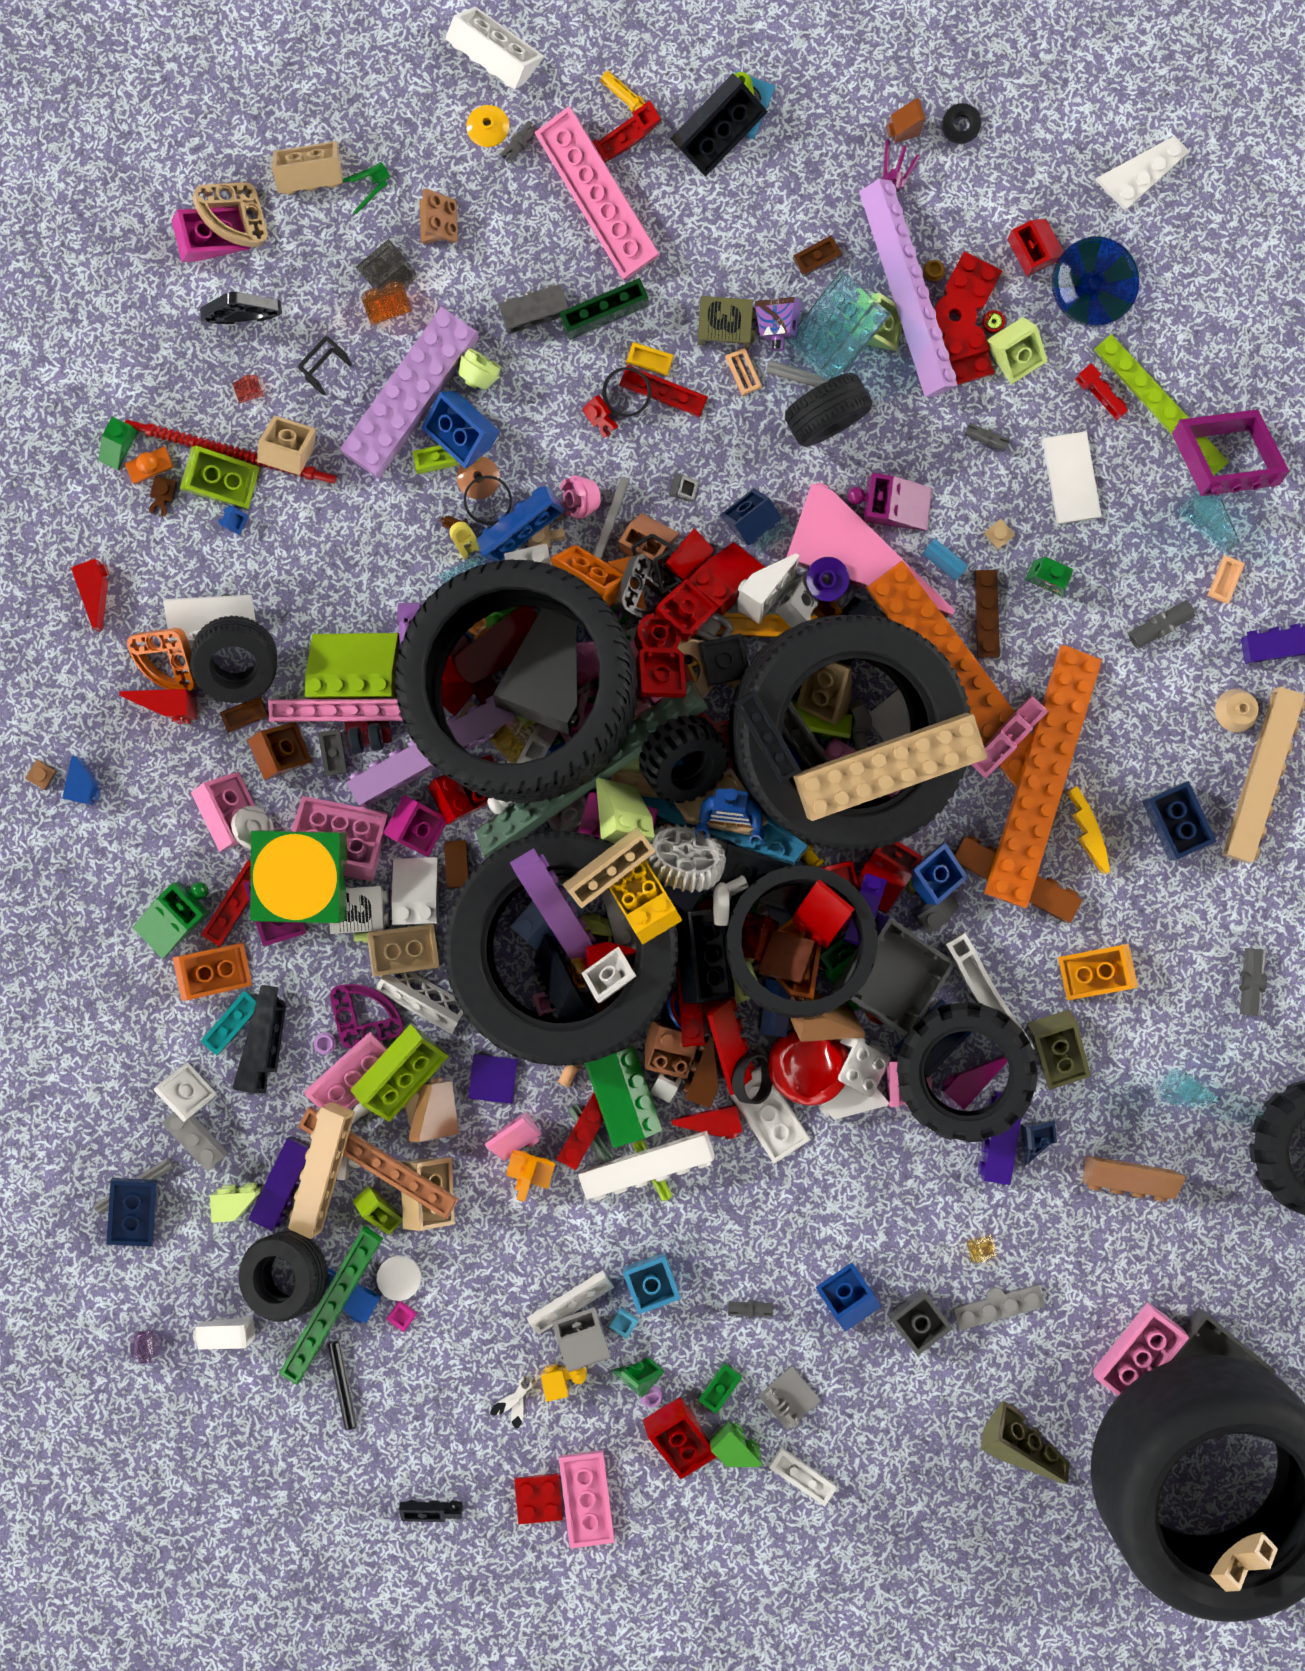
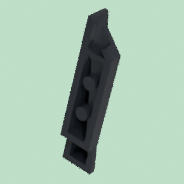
[233,985,286,1093]

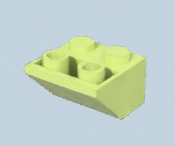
[210,1183,264,1223]

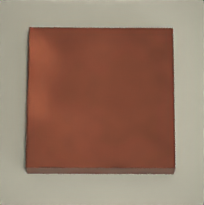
[758,930,817,985]

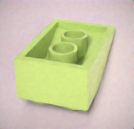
[596,778,654,844]

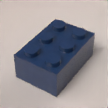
[1142,781,1217,861]

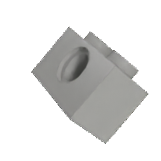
[775,574,819,627]

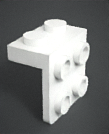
[838,1038,891,1097]

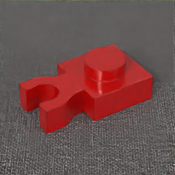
[582,395,619,438]

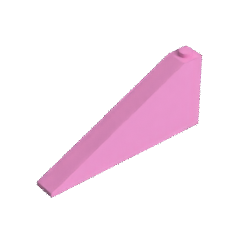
[786,483,955,617]

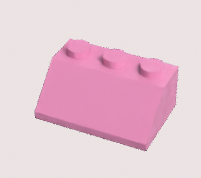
[191,772,255,852]

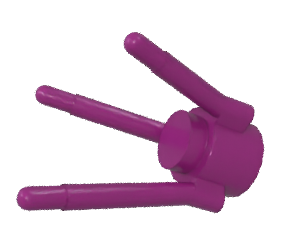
[882,139,920,192]

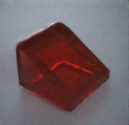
[233,374,264,404]

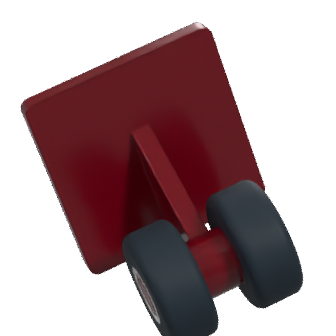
[344,721,392,754]

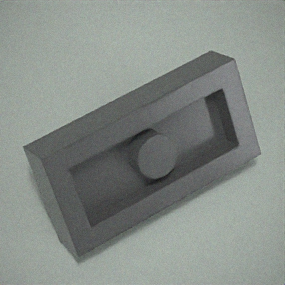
[318,729,348,777]

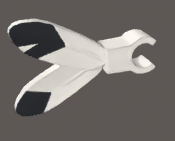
[490,1376,533,1429]

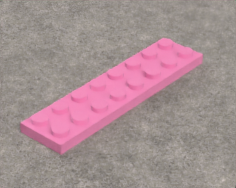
[534,106,660,280]

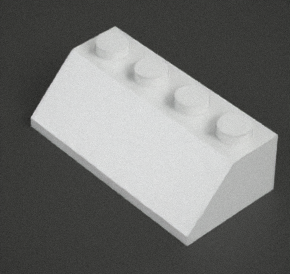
[445,6,544,89]

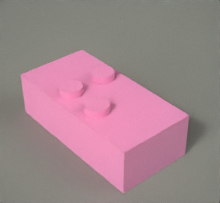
[1093,1302,1189,1396]

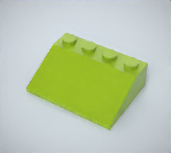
[305,633,399,699]

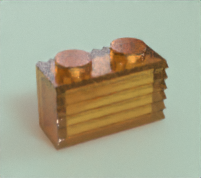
[361,281,412,325]

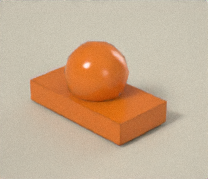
[124,446,175,485]

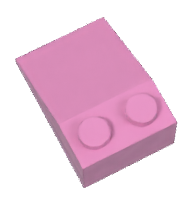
[485,1111,542,1161]

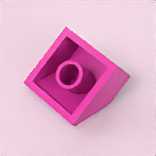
[383,795,446,857]

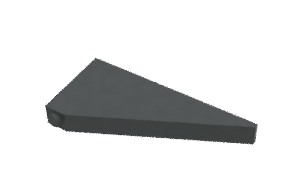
[493,608,580,734]

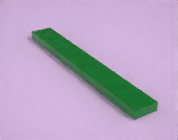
[279,1226,384,1385]

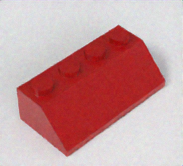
[703,998,754,1095]

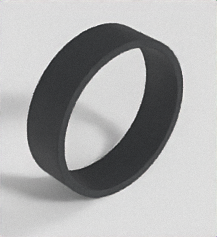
[602,367,651,417]
[464,475,512,525]
[732,1054,773,1104]

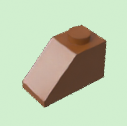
[886,98,925,143]

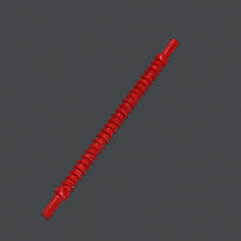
[125,419,337,484]

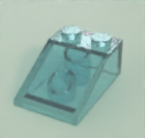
[1175,488,1240,554]

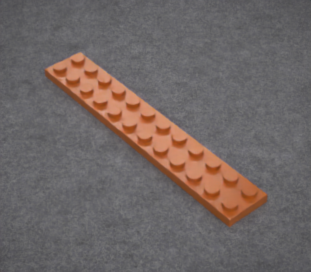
[866,560,1032,788]
[984,644,1102,909]

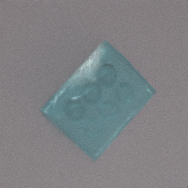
[786,269,891,381]

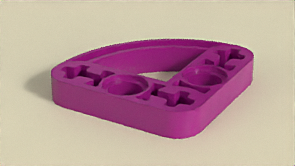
[330,984,404,1049]

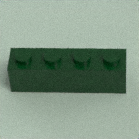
[559,278,649,340]

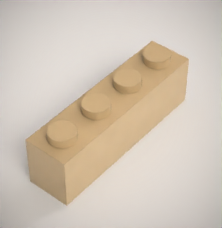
[562,828,656,909]

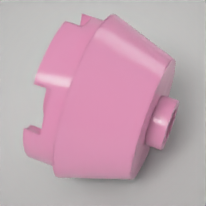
[560,475,600,520]

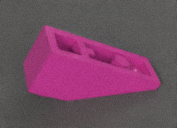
[941,1056,1008,1110]

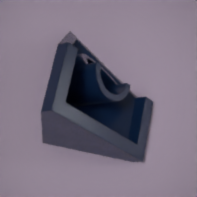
[1021,1121,1057,1166]

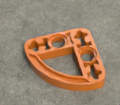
[127,628,197,691]

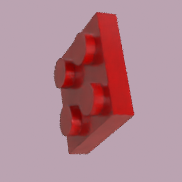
[514,1473,563,1525]

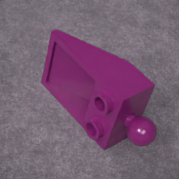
[848,473,932,531]

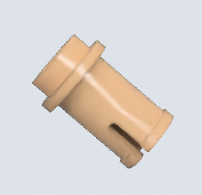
[558,1064,581,1088]

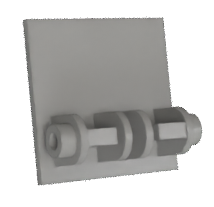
[758,1366,821,1430]

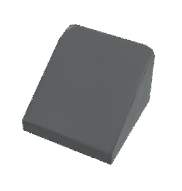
[669,474,699,502]

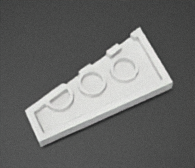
[1096,136,1189,211]

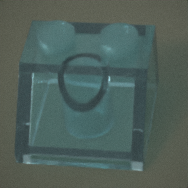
[1157,1068,1221,1107]

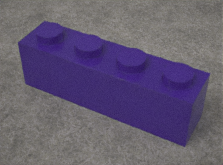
[1241,623,1305,664]
[978,1091,1021,1185]
[248,1136,310,1231]

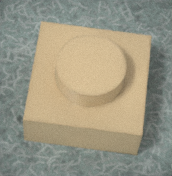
[983,519,1015,550]

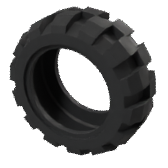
[897,1001,1038,1143]
[1249,1080,1305,1215]

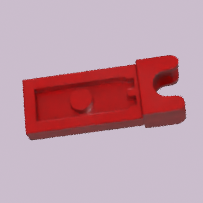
[1075,363,1128,421]

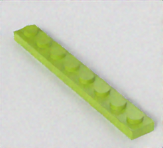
[1094,334,1229,476]

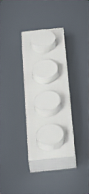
[527,1270,614,1334]

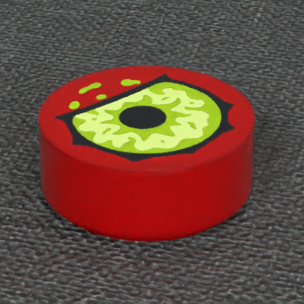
[982,310,1005,334]

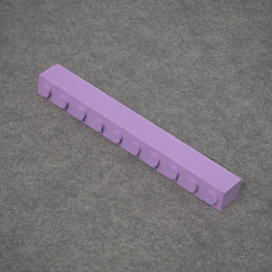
[859,179,958,397]

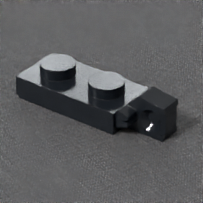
[399,1500,463,1522]

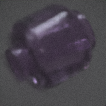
[130,1330,160,1364]

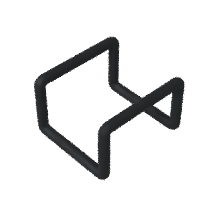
[298,336,352,395]
[631,534,682,594]

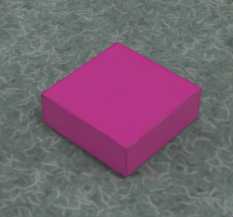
[386,1301,417,1332]

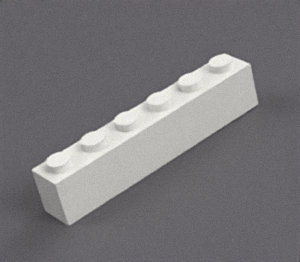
[578,1131,715,1201]

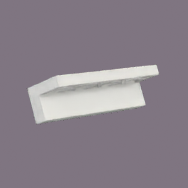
[376,972,463,1034]

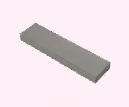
[594,476,629,560]

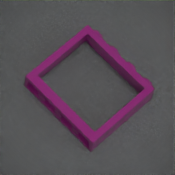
[1172,409,1290,496]

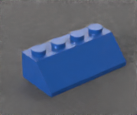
[477,485,566,561]

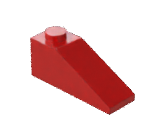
[70,558,109,632]
[671,1104,742,1139]

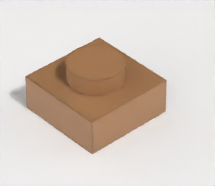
[25,760,57,790]

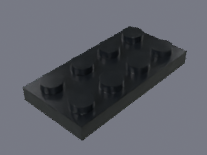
[714,844,809,913]

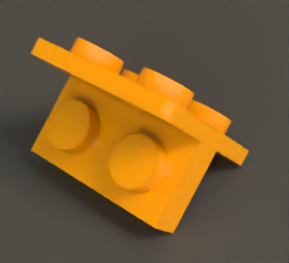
[506,1150,555,1202]

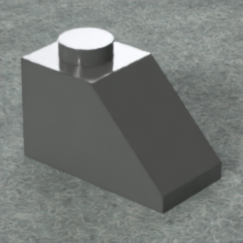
[911,893,959,934]

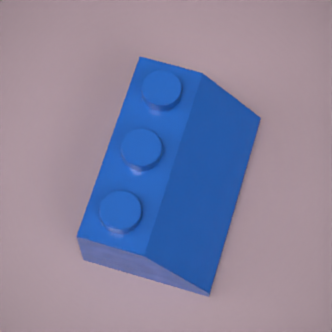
[421,391,500,469]

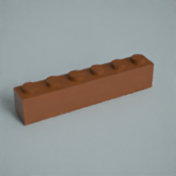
[953,835,1083,923]

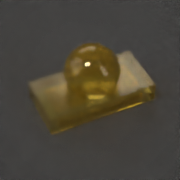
[489,725,525,763]

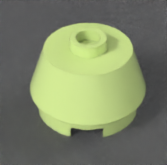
[458,348,502,390]

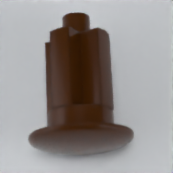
[440,516,468,530]

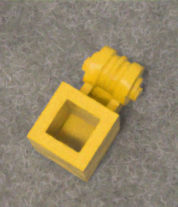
[540,1364,587,1402]

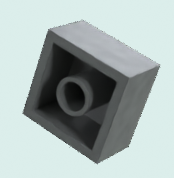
[887,1287,953,1356]

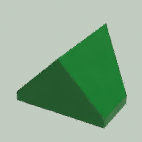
[610,1357,664,1398]

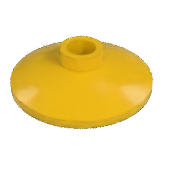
[466,105,509,147]

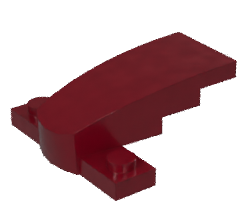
[449,606,537,705]

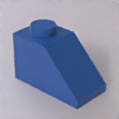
[62,755,100,805]

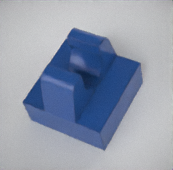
[218,505,248,535]

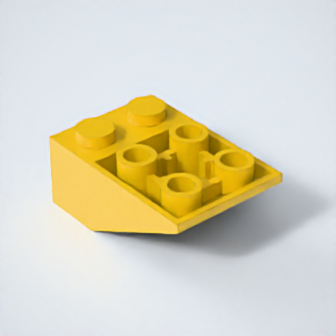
[609,859,682,945]

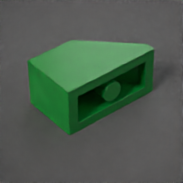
[98,416,138,470]

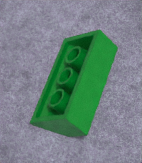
[585,1046,663,1148]

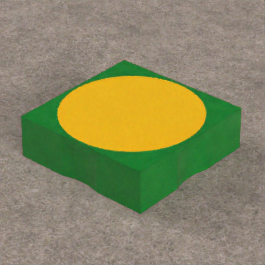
[250,830,347,923]

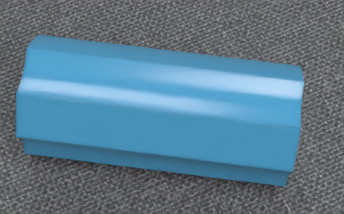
[922,538,968,581]

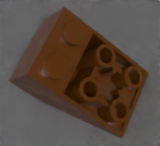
[682,1034,719,1109]

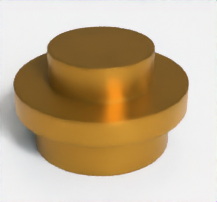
[923,260,945,282]

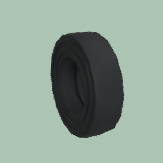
[942,103,981,144]

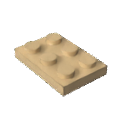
[367,924,440,977]

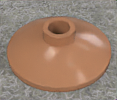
[457,457,500,499]

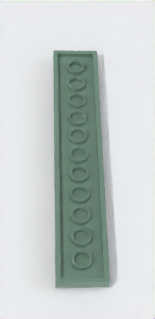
[475,680,709,858]

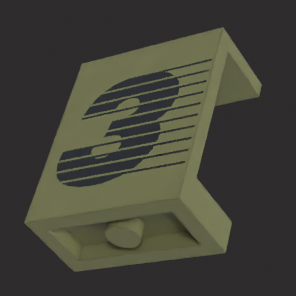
[697,296,756,348]

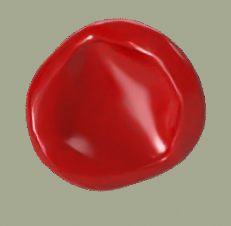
[769,1030,849,1106]

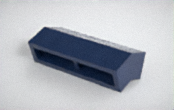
[760,979,791,1037]

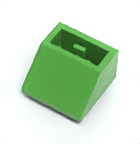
[710,1420,762,1467]

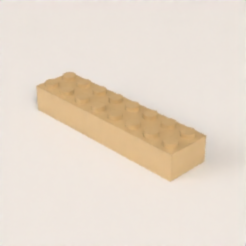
[793,713,988,821]

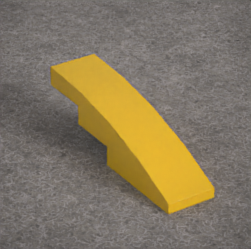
[1066,786,1110,874]

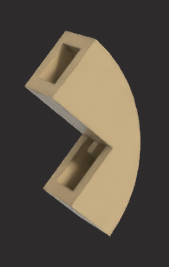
[1210,1532,1278,1592]

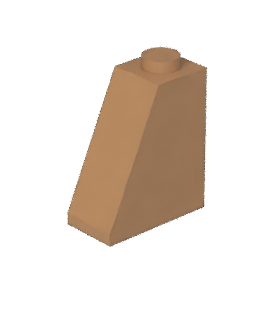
[409,1077,459,1142]

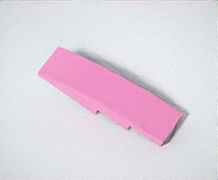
[971,695,1048,778]

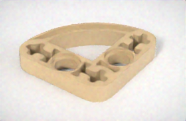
[192,182,268,247]

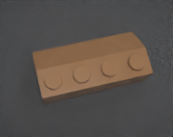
[1082,1155,1186,1202]

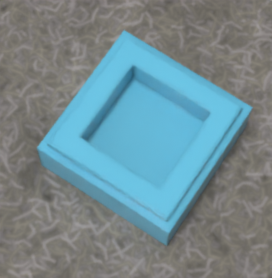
[608,1307,639,1339]

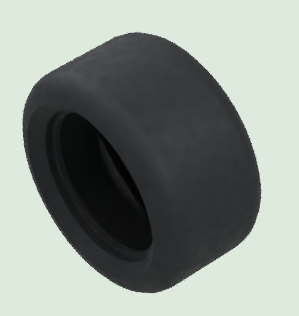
[1091,1355,1305,1622]

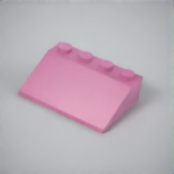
[291,796,389,882]

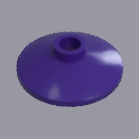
[806,557,849,601]

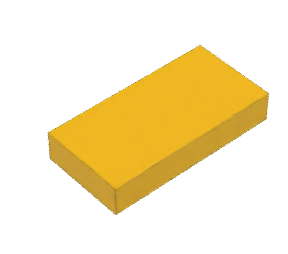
[626,342,674,377]

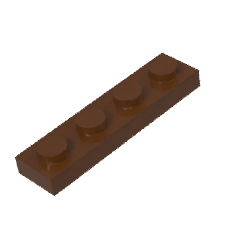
[974,570,1000,658]

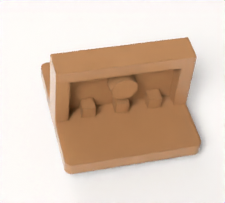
[420,188,458,244]

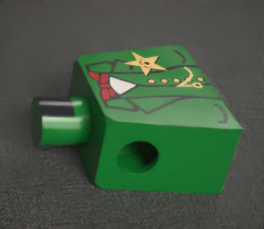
[1025,557,1073,597]

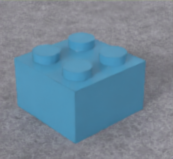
[623,1252,681,1315]

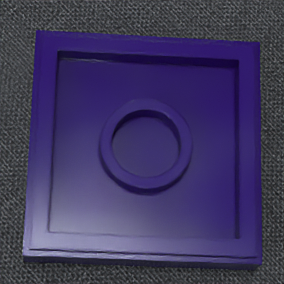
[468,1054,518,1104]

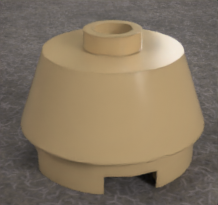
[1215,689,1259,732]

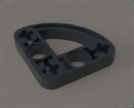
[200,292,282,324]

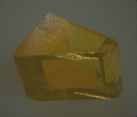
[966,1235,997,1263]

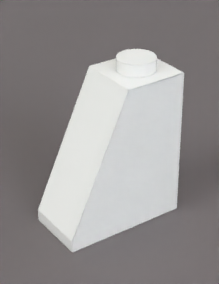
[818,1085,889,1120]
[193,1316,256,1349]

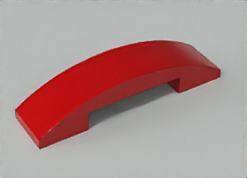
[592,100,662,163]

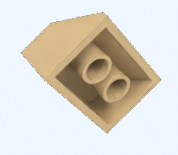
[272,141,343,194]
[401,1157,455,1231]

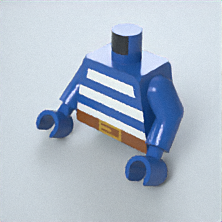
[695,788,765,844]

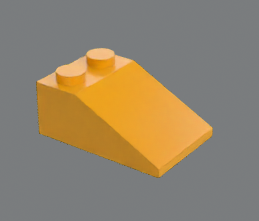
[1058,943,1138,1001]

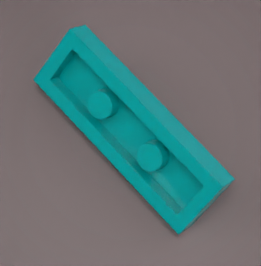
[200,990,257,1056]

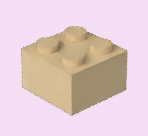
[257,415,316,475]

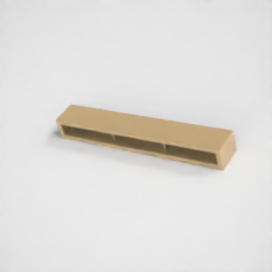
[1222,687,1305,863]

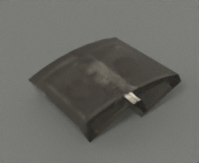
[356,239,419,304]

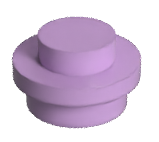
[314,1032,336,1054]
[640,1385,662,1408]

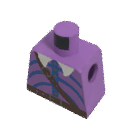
[755,297,801,351]

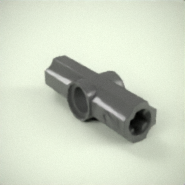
[1128,600,1196,650]
[1239,948,1267,1016]

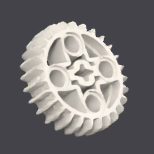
[646,824,726,893]

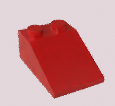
[688,542,766,615]
[119,689,197,725]
[792,879,855,949]
[643,1396,717,1479]

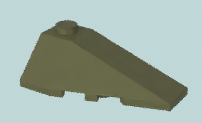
[981,1401,1070,1484]

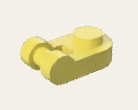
[449,522,480,560]

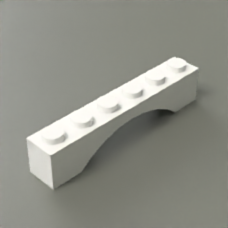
[942,933,1035,1049]

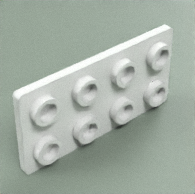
[163,595,256,648]

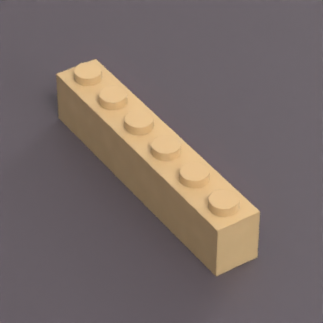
[288,1102,355,1239]

